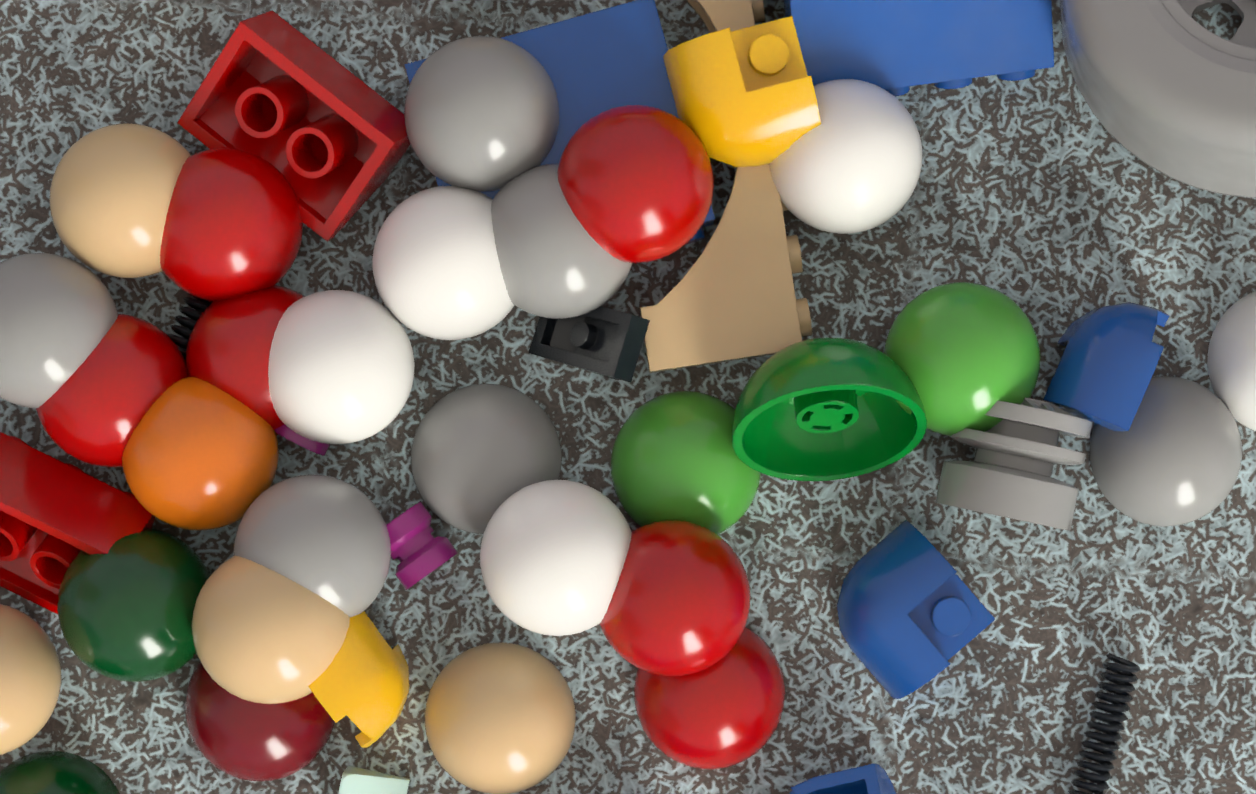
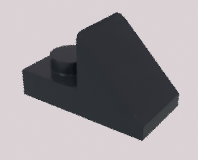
[529,306,650,383]

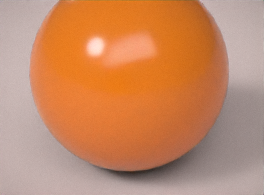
[122,377,279,530]

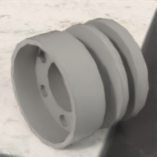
[935,397,1093,531]

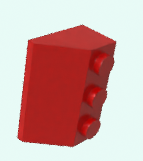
[177,10,410,242]
[0,432,155,614]

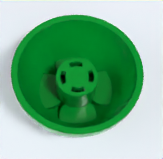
[732,338,927,481]

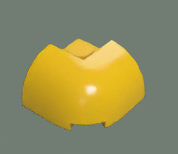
[663,16,821,168]
[308,611,409,748]

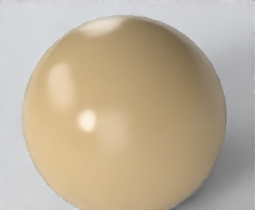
[49,123,191,278]
[192,556,350,704]
[0,604,61,755]
[425,642,576,794]

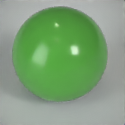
[884,282,1040,436]
[611,391,761,535]

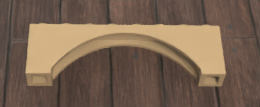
[640,0,812,373]

